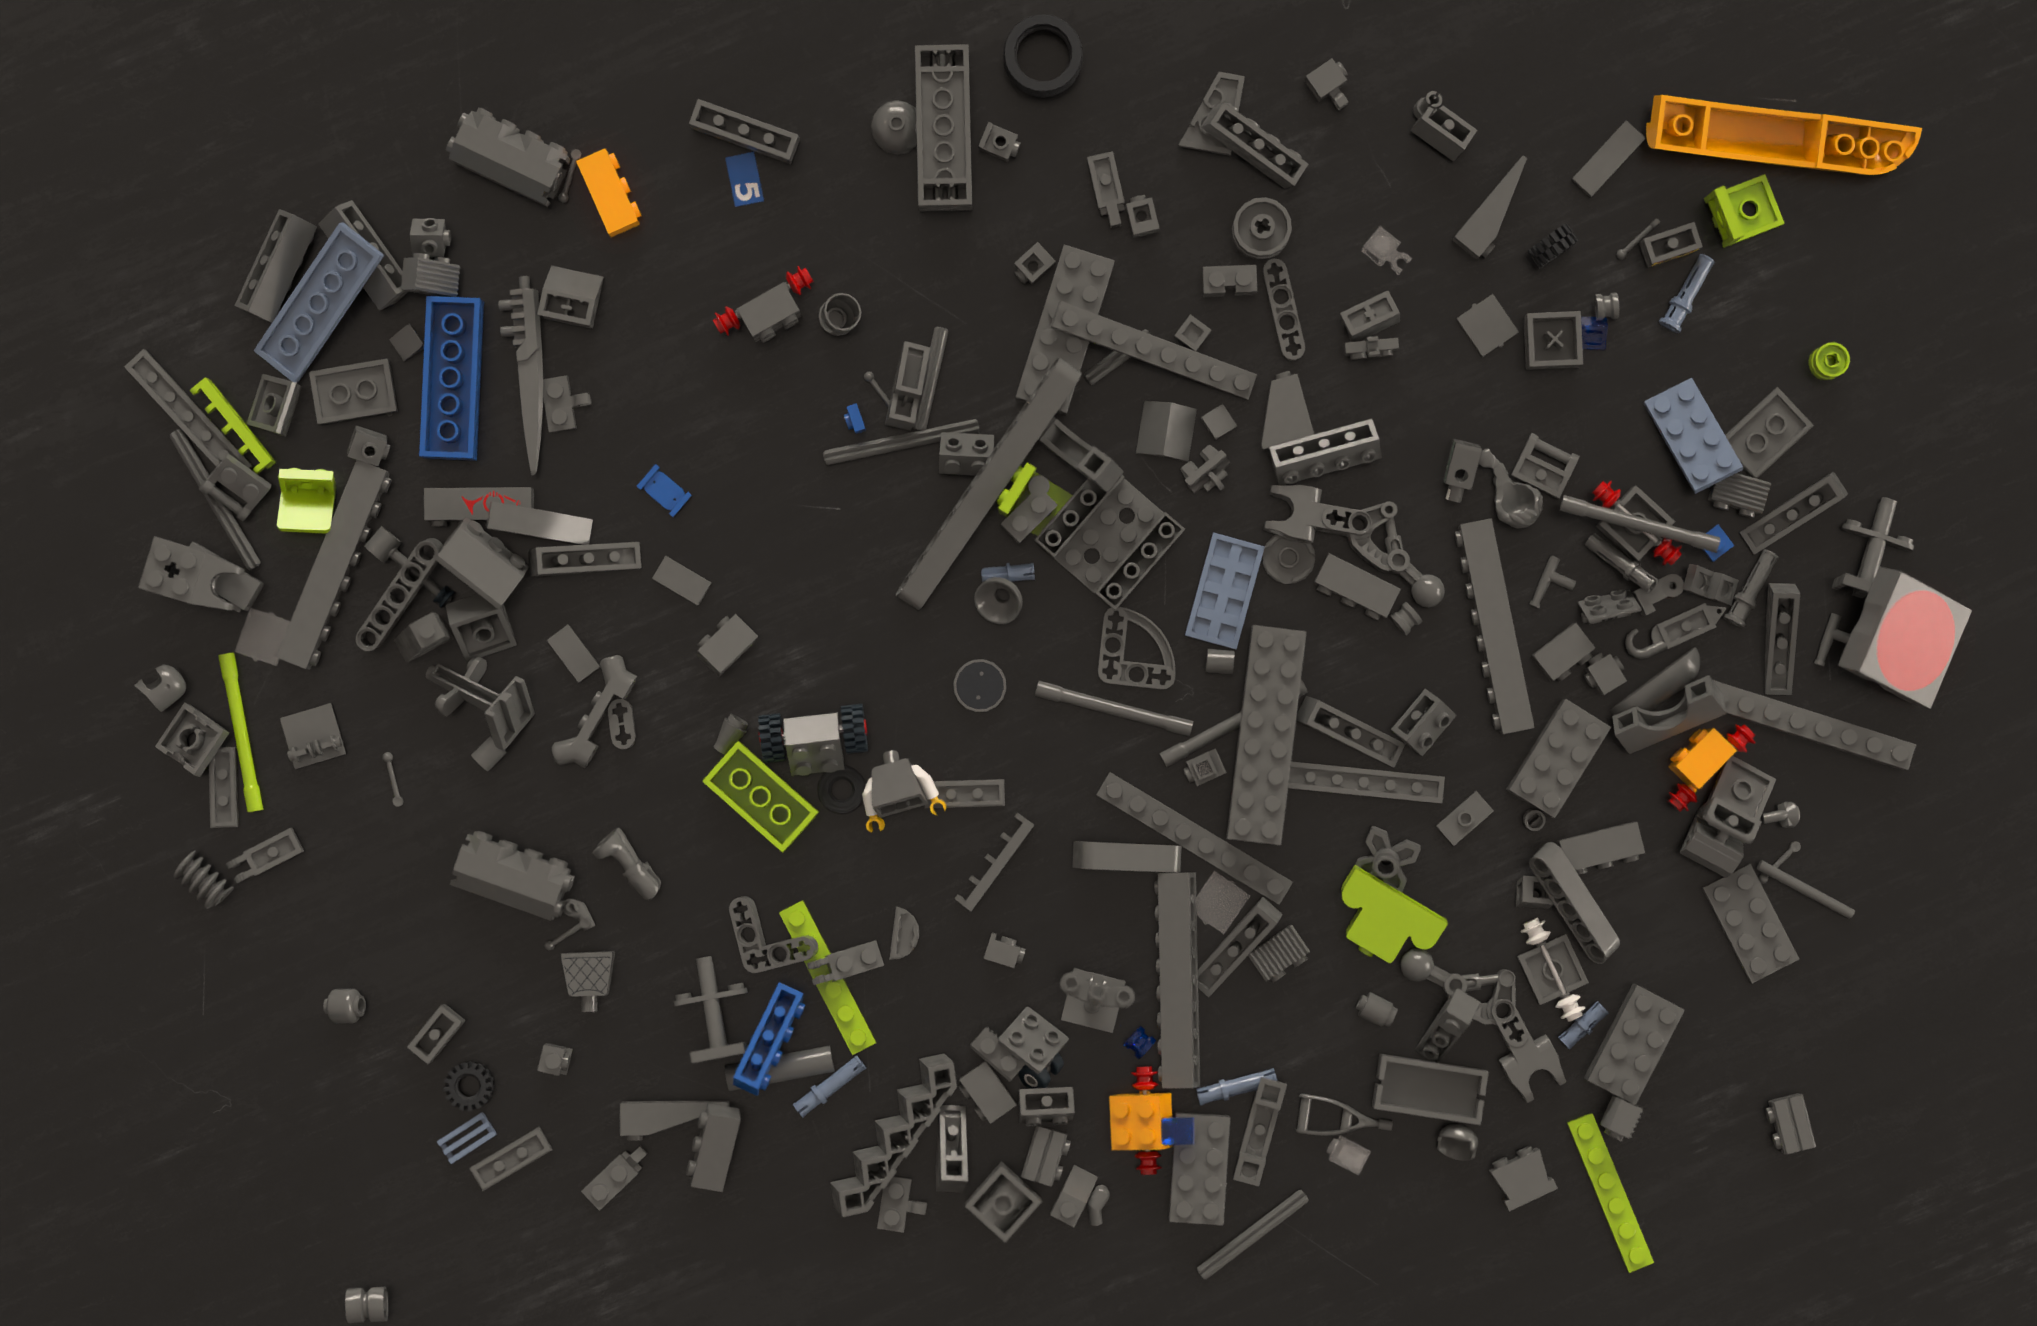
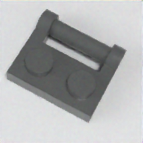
[1510,433,1580,499]
[199,453,271,522]

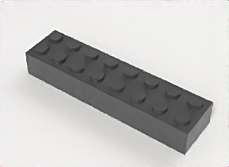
[1226,625,1307,845]

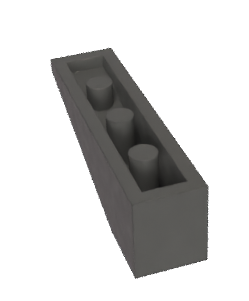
[1453,156,1527,260]
[1740,472,1848,555]
[528,542,641,577]
[1764,583,1800,695]
[1296,696,1405,768]
[1198,897,1283,997]
[620,1100,729,1141]

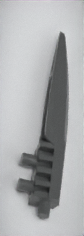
[499,276,543,475]

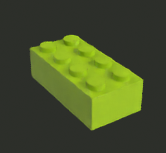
[702,741,819,852]

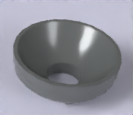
[974,577,1023,624]

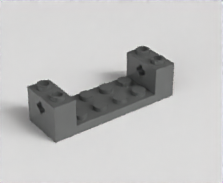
[915,44,972,211]

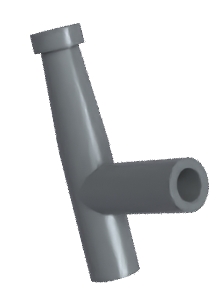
[1530,556,1576,608]
[1814,613,1851,667]

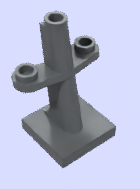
[1832,497,1914,598]
[426,657,535,751]
[673,956,748,1063]
[1060,968,1135,1033]

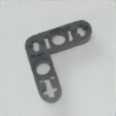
[729,896,818,973]

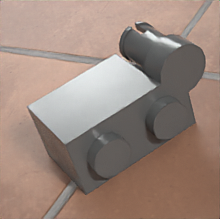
[1411,91,1477,162]
[1000,475,1058,544]

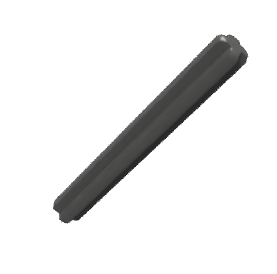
[1197,1190,1309,1279]

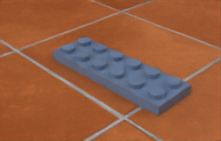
[254,223,384,383]

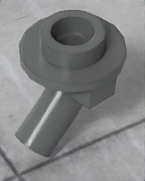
[1762,802,1800,828]

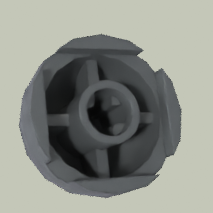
[871,100,917,155]

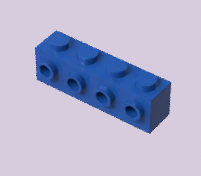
[733,983,805,1096]

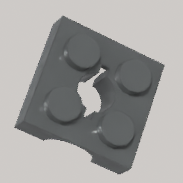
[155,702,229,777]

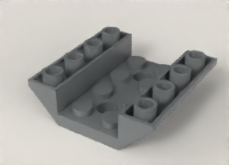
[1035,475,1185,610]

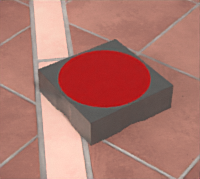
[1838,567,1972,709]

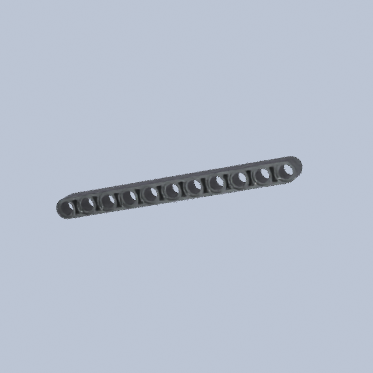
[896,358,1081,610]

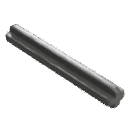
[913,327,948,431]

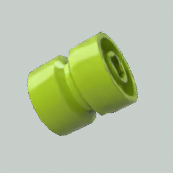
[1809,342,1850,381]

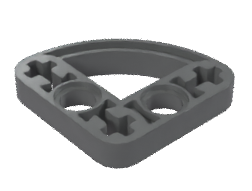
[1098,607,1175,689]

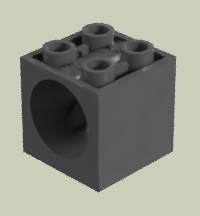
[965,1161,1041,1242]

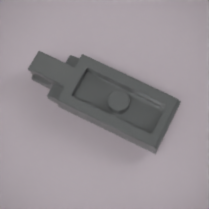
[1087,151,1125,228]
[581,1146,648,1211]

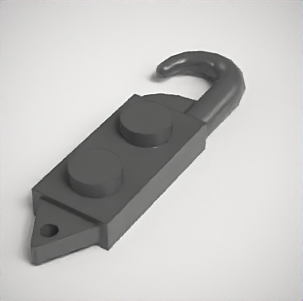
[1625,603,1726,659]

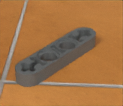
[1263,259,1305,361]

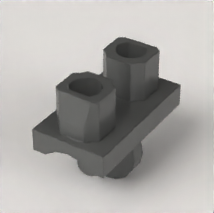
[1181,445,1231,494]

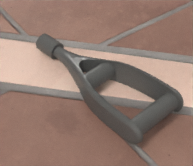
[1295,1094,1393,1135]

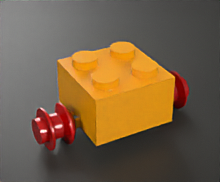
[1668,724,1755,812]
[1109,1066,1174,1175]

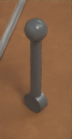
[558,149,582,203]
[1616,218,1660,260]
[864,371,890,406]
[382,752,404,807]
[1758,841,1801,884]
[544,917,591,951]

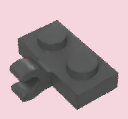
[1343,336,1399,360]
[543,375,592,433]
[877,1176,928,1233]

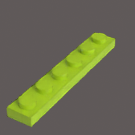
[779,900,876,1055]
[1567,1113,1654,1273]

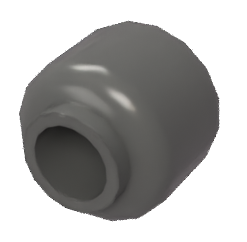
[323,989,366,1024]

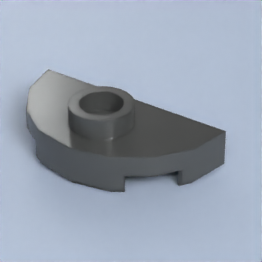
[889,906,919,960]

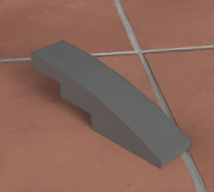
[486,502,593,545]

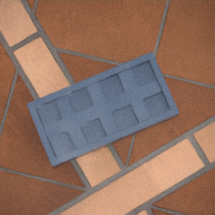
[1644,378,1743,494]
[1185,532,1264,650]

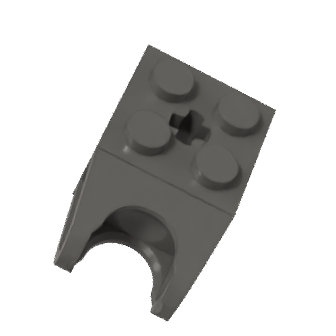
[138,536,245,610]

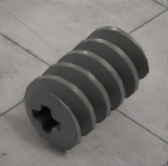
[173,851,234,909]

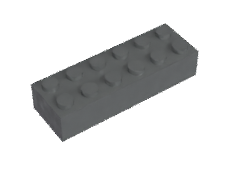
[1016,244,1115,416]

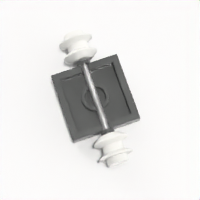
[1517,918,1589,1022]

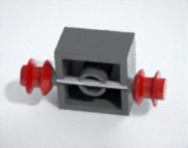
[713,266,813,343]
[1592,481,1682,566]

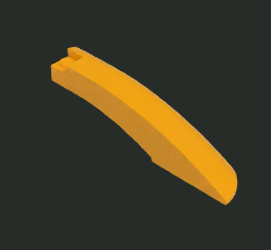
[1646,95,1922,175]

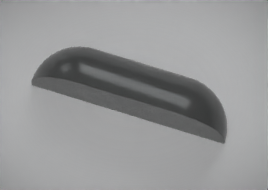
[1609,647,1701,715]

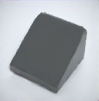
[389,323,424,362]
[1200,404,1237,440]

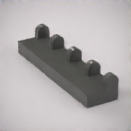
[954,813,1034,911]

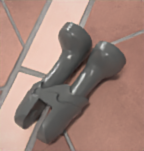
[592,827,661,900]

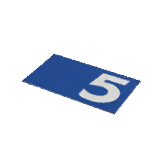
[725,152,764,207]

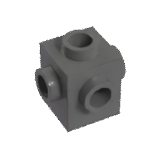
[410,218,451,257]

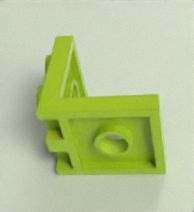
[1704,174,1785,248]
[997,463,1073,536]

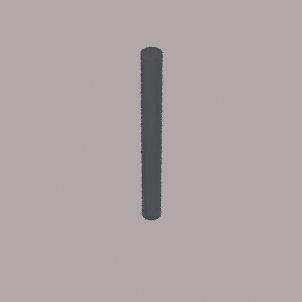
[1757,860,1855,919]

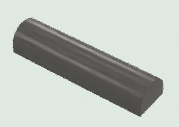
[725,1045,835,1091]

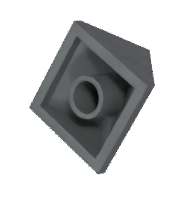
[246,374,302,437]
[1136,401,1197,462]

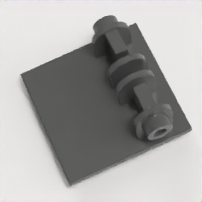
[1578,589,1641,625]
[280,703,346,769]

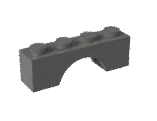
[1037,417,1124,492]
[1612,676,1726,754]

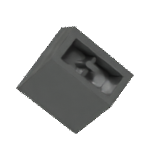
[537,266,604,329]

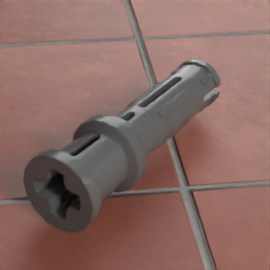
[1723,549,1779,629]

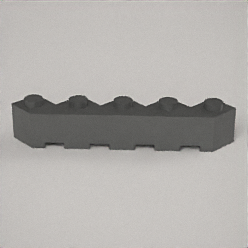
[830,1054,957,1217]

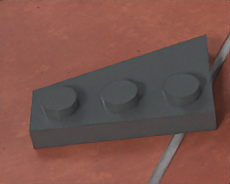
[1178,72,1245,156]

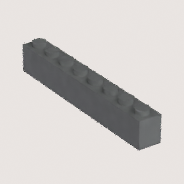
[276,460,392,670]
[1455,518,1535,735]
[1713,680,1916,770]
[1154,872,1200,1088]

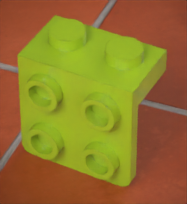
[277,468,336,533]

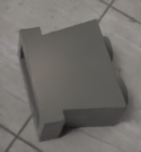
[1488,1146,1558,1211]

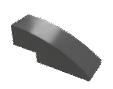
[885,341,930,431]

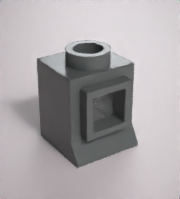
[1183,749,1227,786]

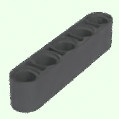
[356,538,443,651]
[1529,842,1620,964]

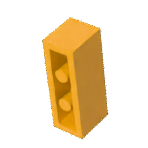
[576,148,642,237]

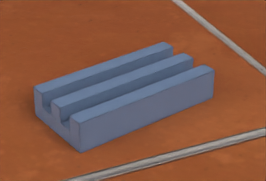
[437,1112,497,1164]

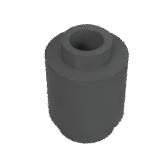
[1356,992,1398,1028]

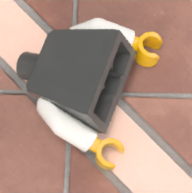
[862,751,947,832]

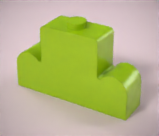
[1341,865,1448,963]

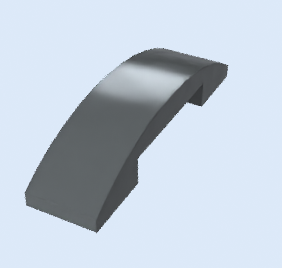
[1233,1077,1287,1186]

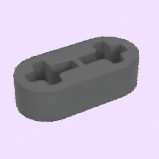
[608,699,636,749]

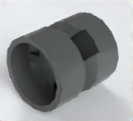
[345,1287,388,1323]

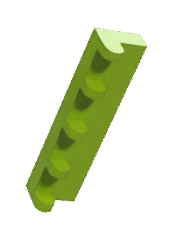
[190,377,277,474]

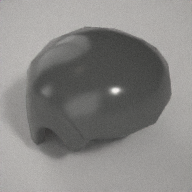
[1437,1124,1478,1161]

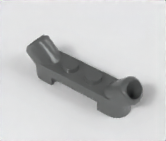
[552,655,638,769]

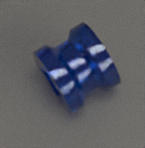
[1123,1026,1157,1059]

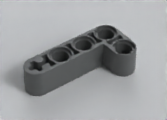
[1072,841,1182,873]

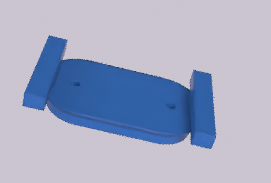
[637,464,692,517]

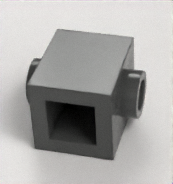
[347,425,390,466]
[1584,653,1627,695]

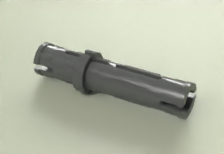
[1585,533,1659,593]

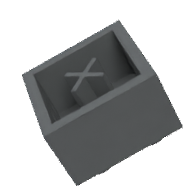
[1523,311,1583,370]

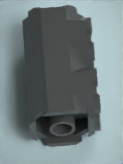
[446,107,570,207]
[450,831,575,921]

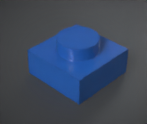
[844,403,866,434]
[1702,524,1734,562]

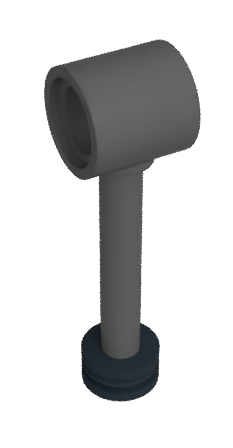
[364,526,455,608]

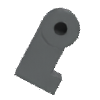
[1631,574,1684,617]

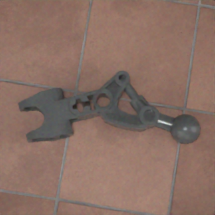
[1263,485,1445,608]
[1400,948,1566,1103]

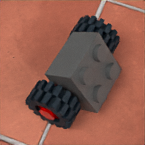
[758,704,868,776]

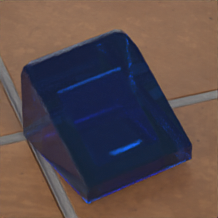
[1581,317,1608,350]
[1161,1117,1195,1145]

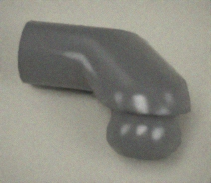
[563,899,596,931]
[1087,1185,1110,1226]

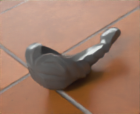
[1479,449,1543,528]

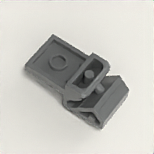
[1680,756,1776,878]

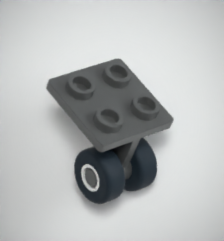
[997,1007,1069,1089]

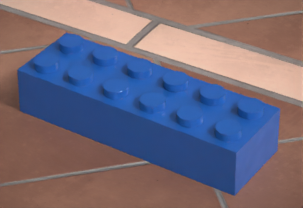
[419,296,484,461]

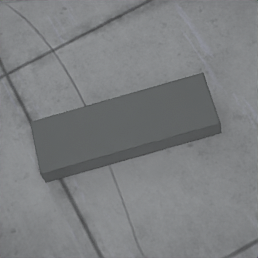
[1571,120,1645,198]
[209,747,239,828]
[925,779,1005,808]
[469,1126,553,1191]

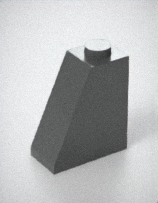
[1260,371,1314,451]
[394,612,454,663]

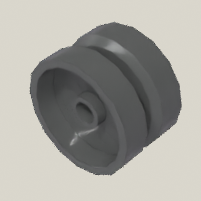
[1232,197,1292,260]

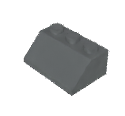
[435,517,529,609]

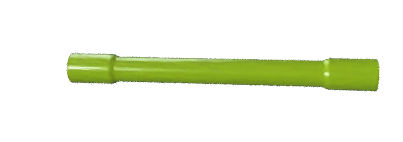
[218,653,264,813]

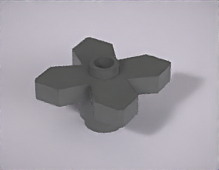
[1355,826,1421,892]

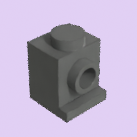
[978,122,1021,162]
[1126,195,1160,238]
[1014,242,1056,285]
[1516,875,1554,909]
[984,932,1026,968]
[537,1043,573,1076]

